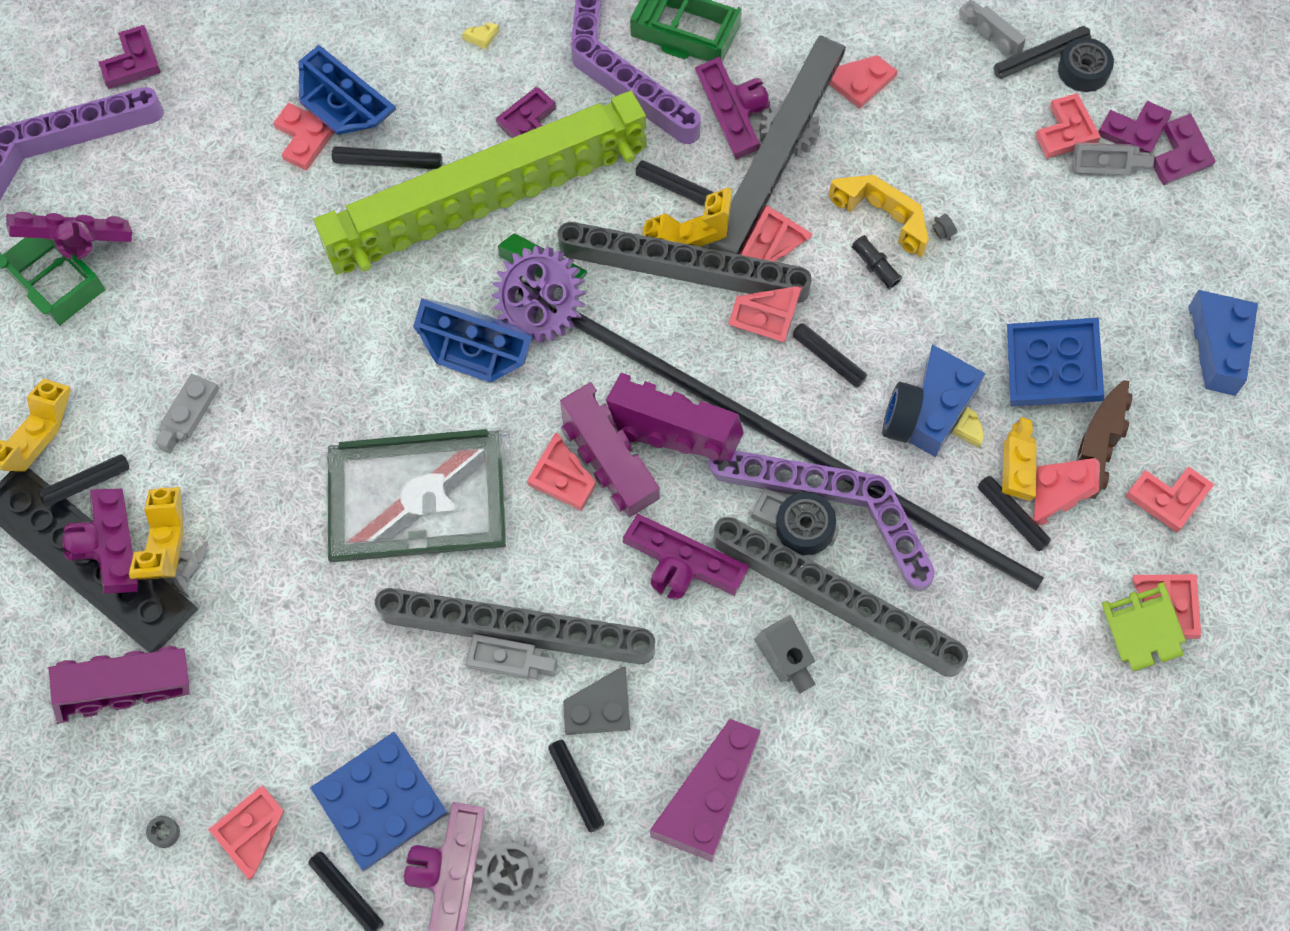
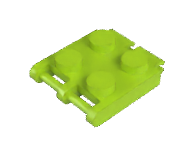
[1102,582,1187,671]

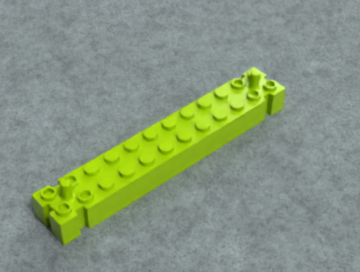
[313,90,647,275]

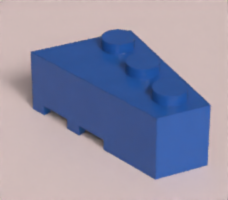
[1188,290,1258,396]
[909,344,985,457]

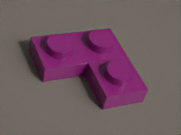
[98,25,161,89]
[496,86,556,138]
[1098,101,1173,153]
[1153,113,1216,185]

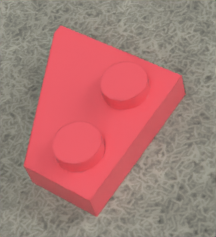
[739,205,813,262]
[527,433,596,511]
[1034,458,1100,525]

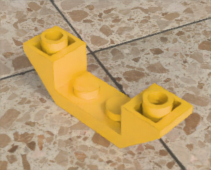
[828,175,929,258]
[643,187,732,247]
[0,378,71,471]
[129,487,184,580]

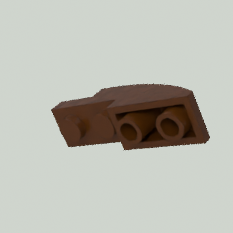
[1076,380,1132,499]

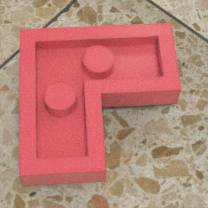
[1035,93,1101,158]
[273,102,334,171]
[1125,466,1215,533]

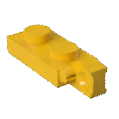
[1002,417,1037,501]

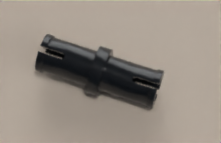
[851,235,903,290]

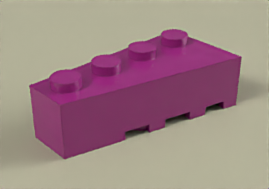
[606,373,744,462]
[560,382,660,518]
[48,646,190,724]
[650,719,761,862]

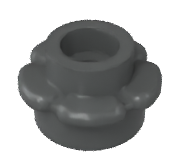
[932,213,957,241]

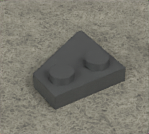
[563,667,630,735]

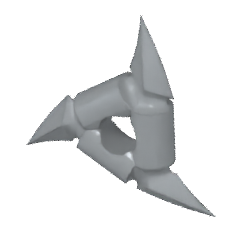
[170,540,208,598]

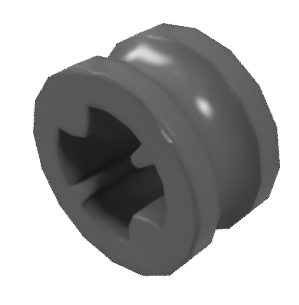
[146,815,180,848]

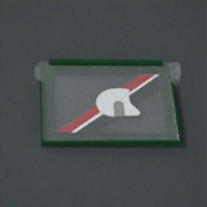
[320,429,512,562]

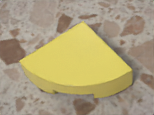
[462,23,499,50]
[952,407,984,448]

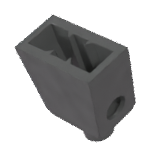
[754,615,816,694]

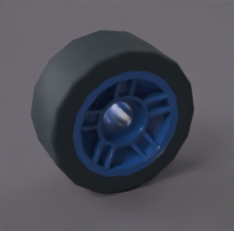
[882,381,923,443]

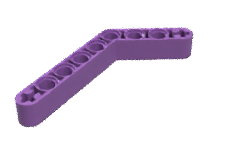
[571,0,701,144]
[0,87,164,201]
[709,451,935,591]

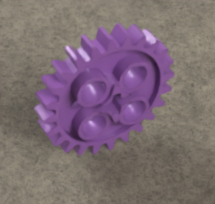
[492,246,587,343]

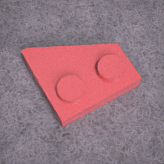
[829,55,898,109]
[728,286,802,342]
[1132,574,1201,639]
[208,785,285,880]

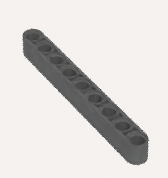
[709,35,846,254]
[557,222,812,303]
[713,517,968,677]
[375,588,655,664]

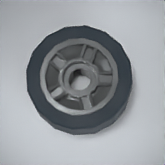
[1058,38,1114,92]
[776,492,836,555]

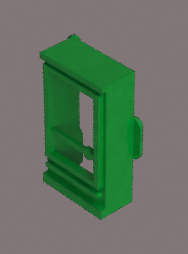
[630,0,742,62]
[0,213,106,326]

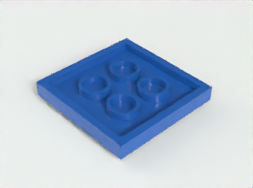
[1007,317,1104,407]
[310,731,448,872]

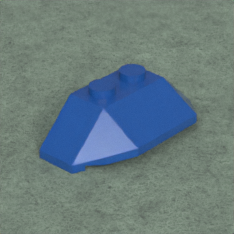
[298,45,396,135]
[413,298,533,383]

